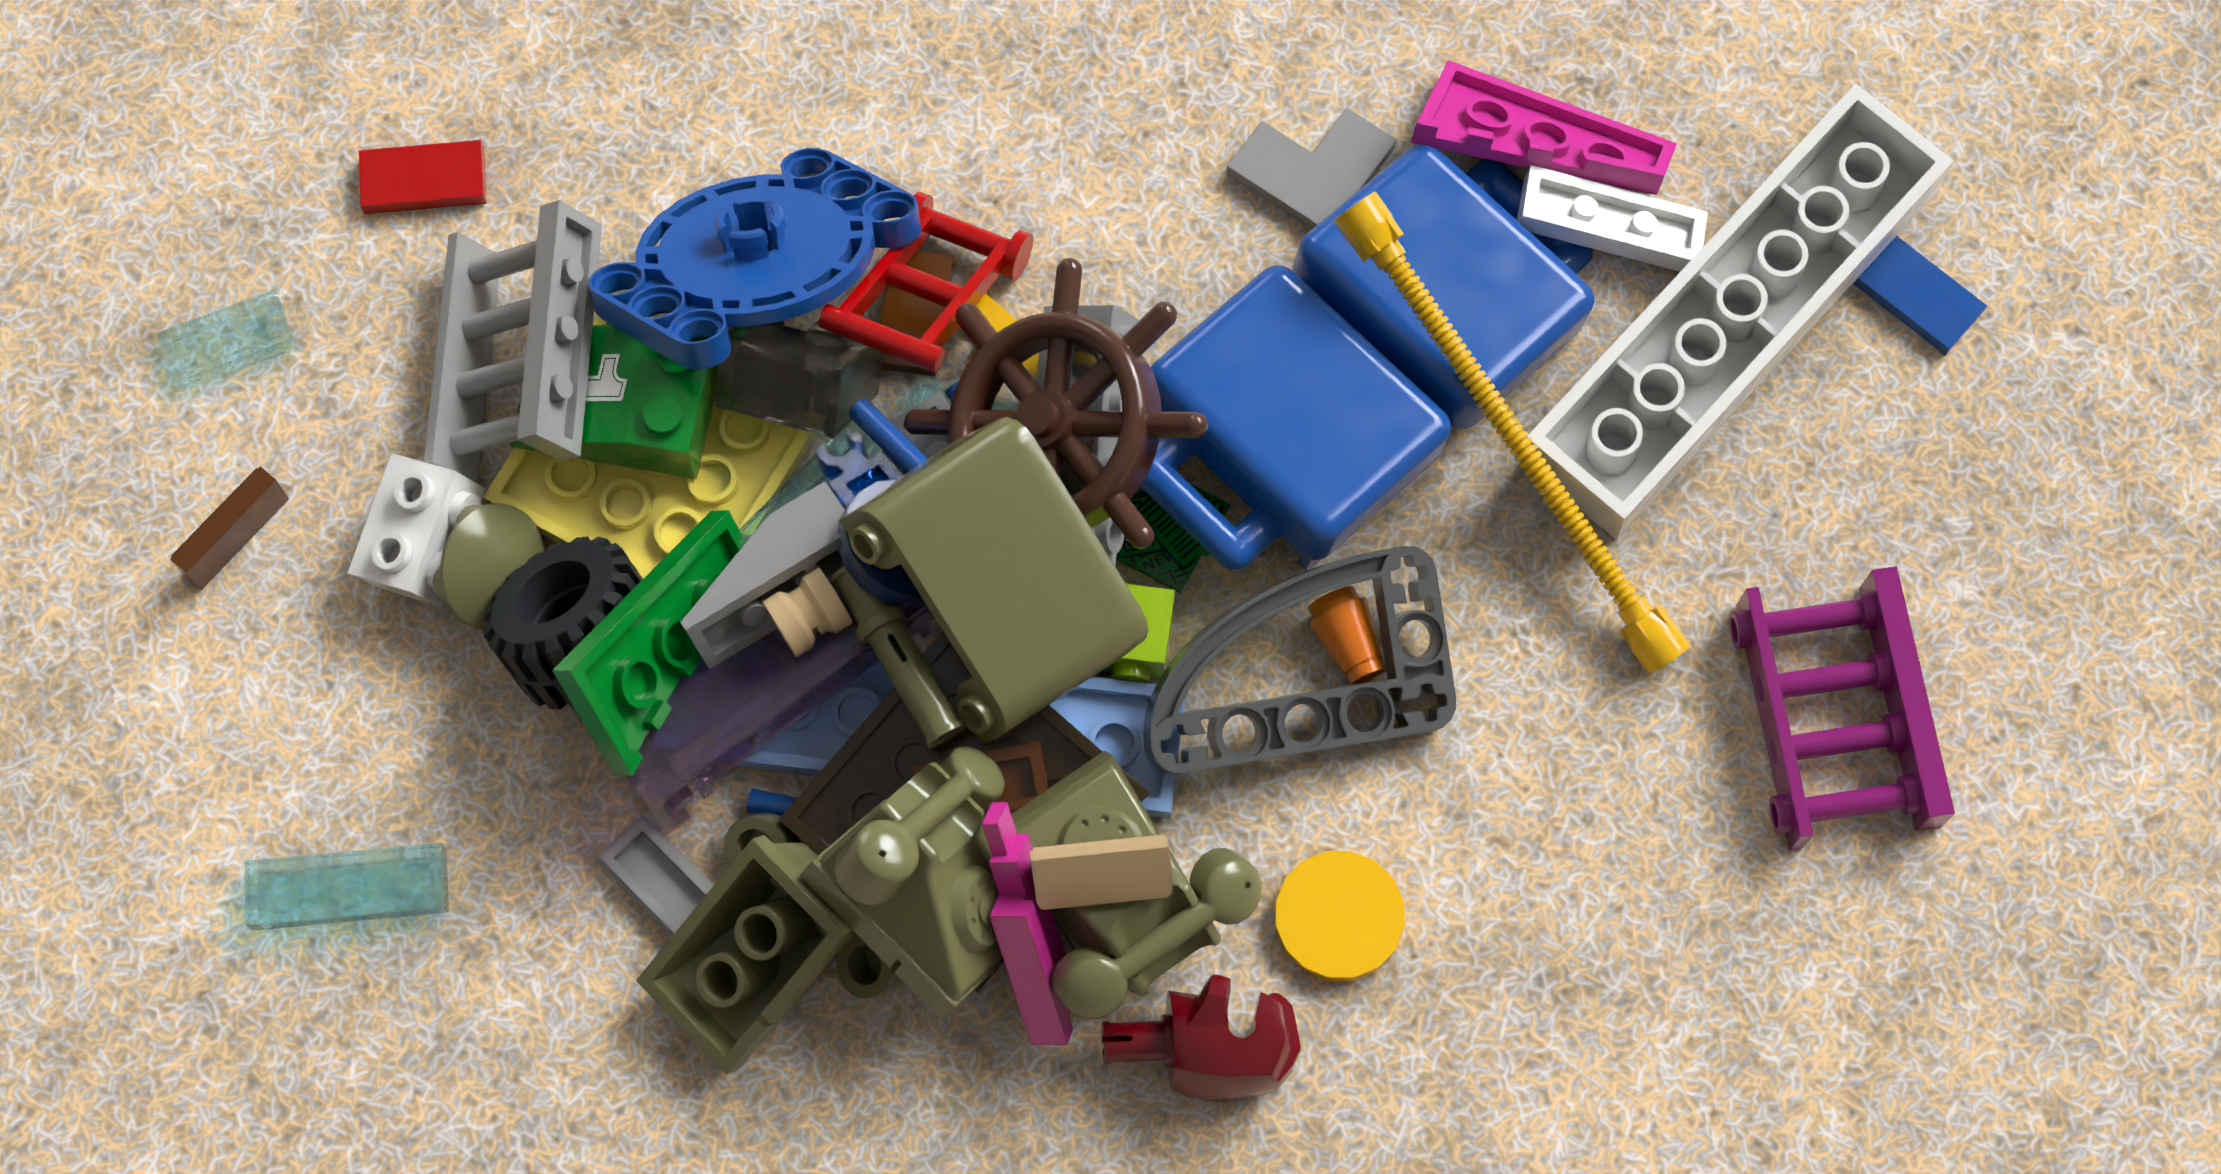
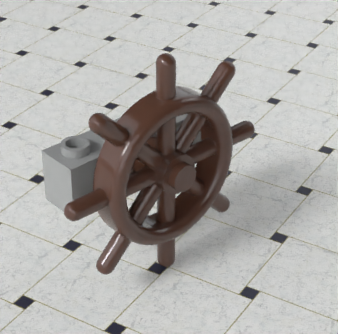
[904,258,1208,566]

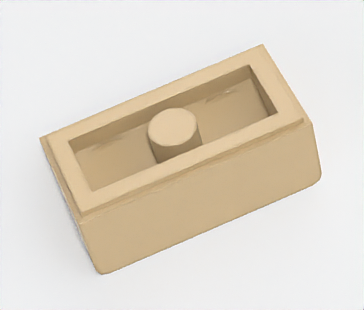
[1030,835,1173,910]

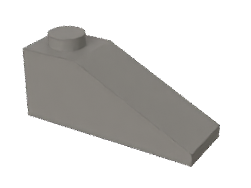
[681,481,845,670]

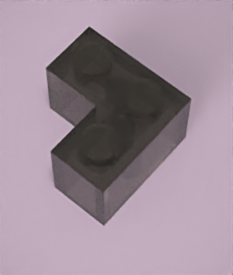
[715,314,886,439]

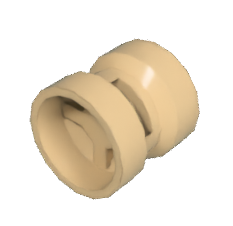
[762,568,853,657]

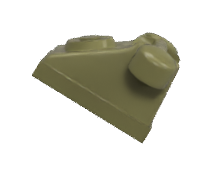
[799,746,1005,1021]
[1011,751,1262,1019]
[636,812,902,1075]

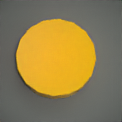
[1274,851,1405,982]

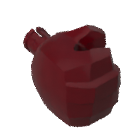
[1102,974,1301,1102]

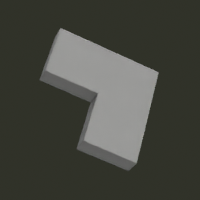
[1227,107,1397,229]

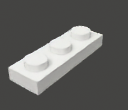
[1517,165,1708,272]

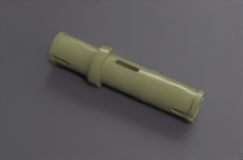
[831,566,965,749]

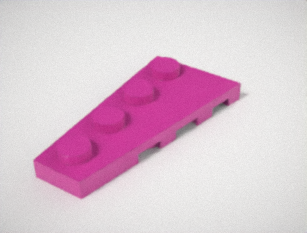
[1410,60,1677,195]

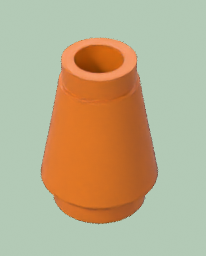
[1308,586,1386,684]

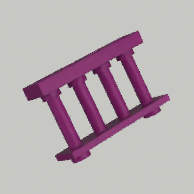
[1729,566,1955,851]

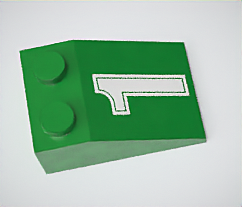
[510,325,723,479]

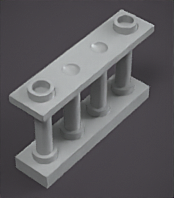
[424,200,602,483]

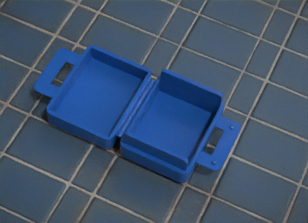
[1140,144,1594,570]

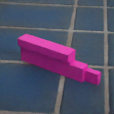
[982,802,1073,1045]

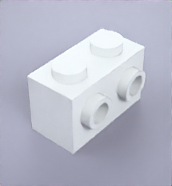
[347,453,486,607]

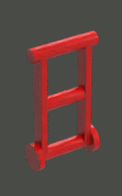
[818,191,1034,373]

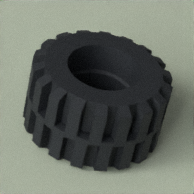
[483,536,643,710]

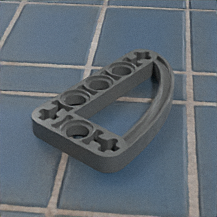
[1143,546,1456,774]

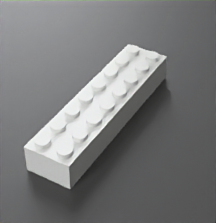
[1527,83,1953,541]

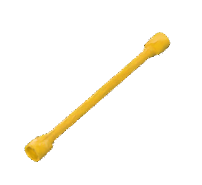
[1334,191,1690,674]

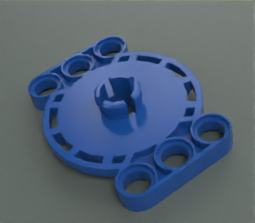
[588,148,922,370]

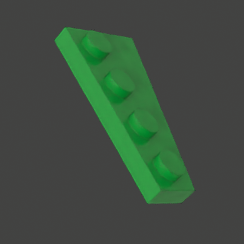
[552,510,746,776]

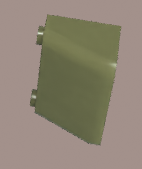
[839,417,1148,744]

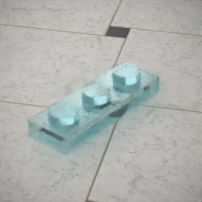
[245,843,449,931]

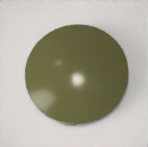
[432,503,546,630]

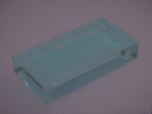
[157,289,299,393]

